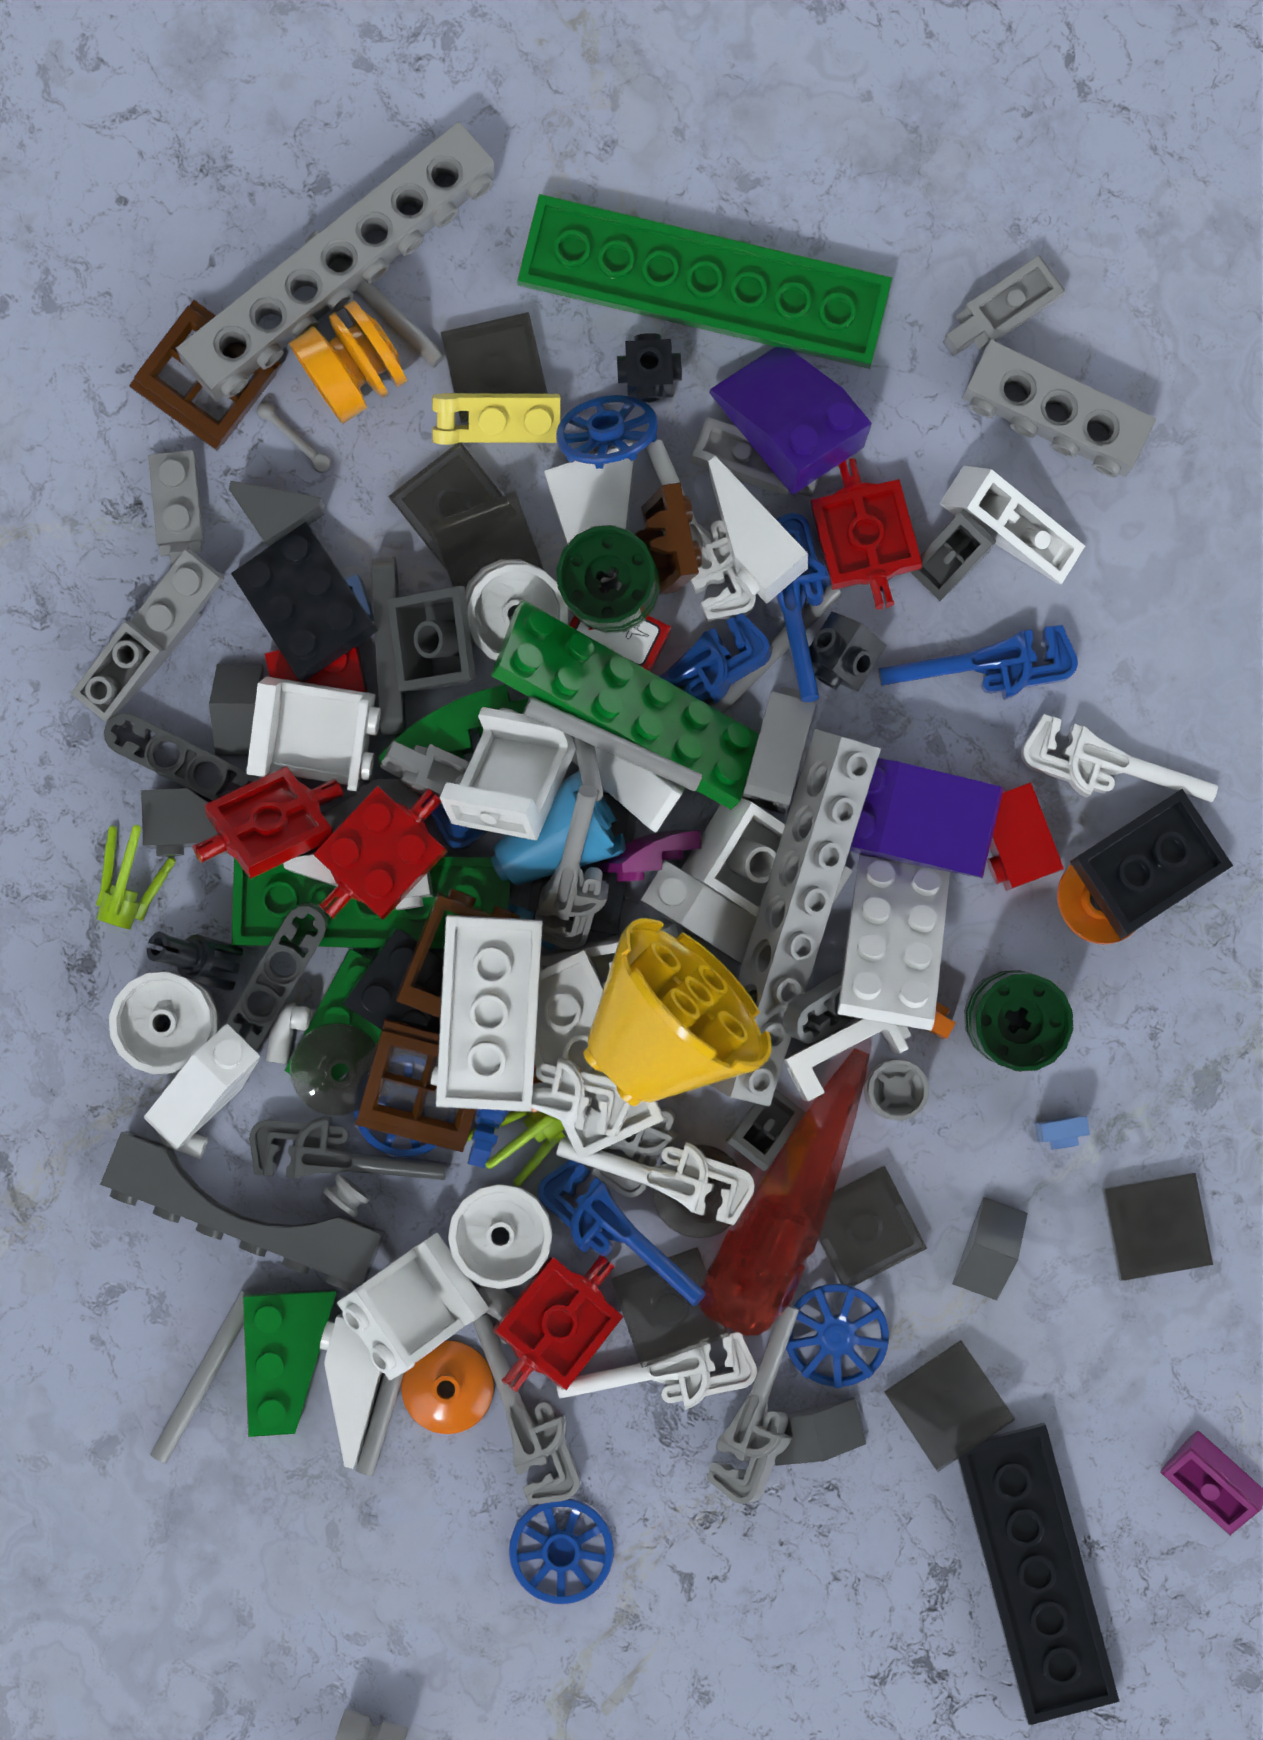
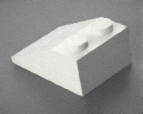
[681,798,853,918]

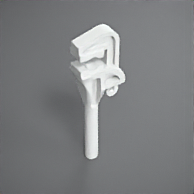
[645,440,756,622]
[1021,714,1218,802]
[431,1058,632,1137]
[556,1138,756,1226]
[556,1330,757,1410]

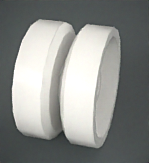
[465,559,568,660]
[109,972,221,1074]
[448,1183,553,1289]

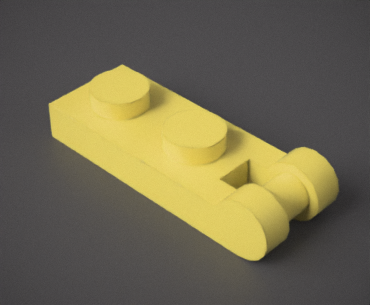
[432,393,561,445]

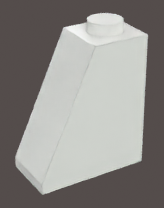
[544,443,635,583]
[572,737,685,832]
[144,1024,261,1151]

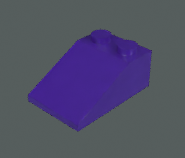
[709,347,872,495]
[849,758,1004,878]

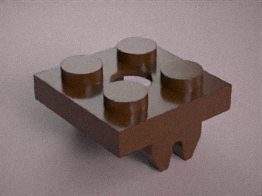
[634,482,702,595]

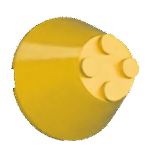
[583,918,772,1106]

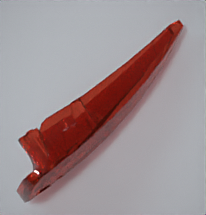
[699,1048,870,1336]

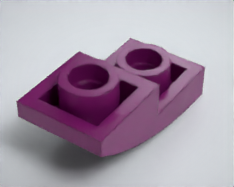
[598,830,701,881]

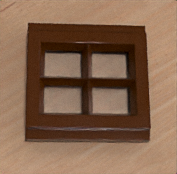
[129,300,282,451]
[355,1018,476,1152]

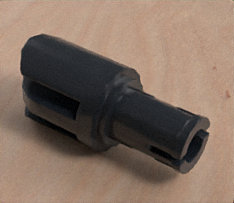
[147,932,243,991]

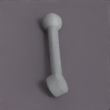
[257,402,331,473]

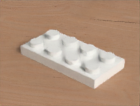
[837,855,950,1031]
[436,915,542,1112]
[534,950,665,1160]

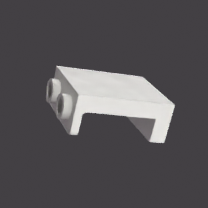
[246,677,381,791]
[440,707,576,840]
[784,1018,911,1101]
[337,1232,490,1380]

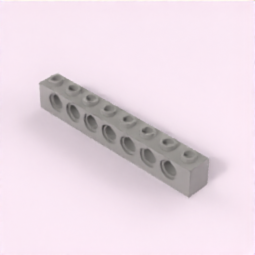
[176,121,495,402]
[709,729,881,1107]

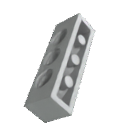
[962,339,1156,477]

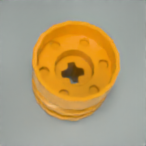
[288,300,407,424]

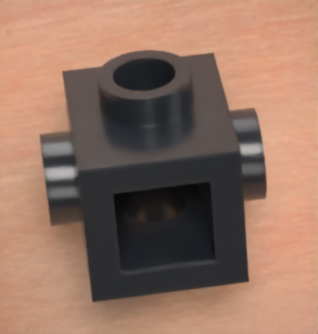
[617,333,682,403]
[809,611,887,692]

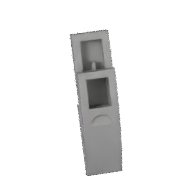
[71,549,225,722]

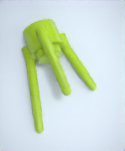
[95,824,176,930]
[467,1109,566,1187]

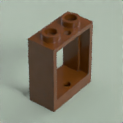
[396,888,520,1018]

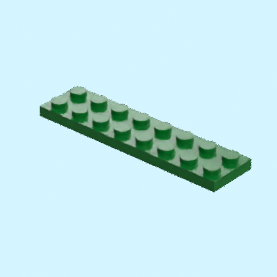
[517,194,892,369]

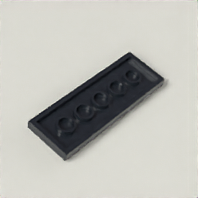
[954,1423,1120,1725]

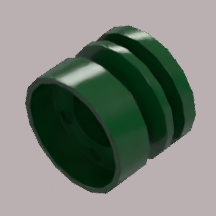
[556,525,660,633]
[964,970,1074,1072]

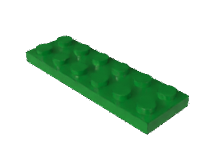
[491,600,759,810]
[231,854,511,950]

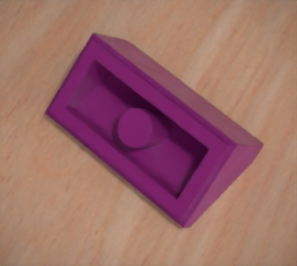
[1160,1431,1263,1536]

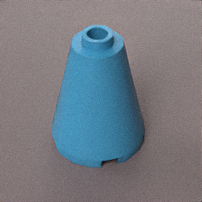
[491,770,626,885]

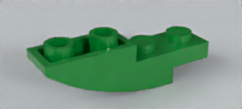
[379,684,530,775]

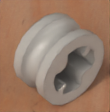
[323,1173,370,1218]

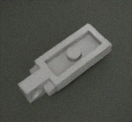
[943,255,1066,356]
[690,417,819,497]
[148,450,205,567]
[380,741,470,805]

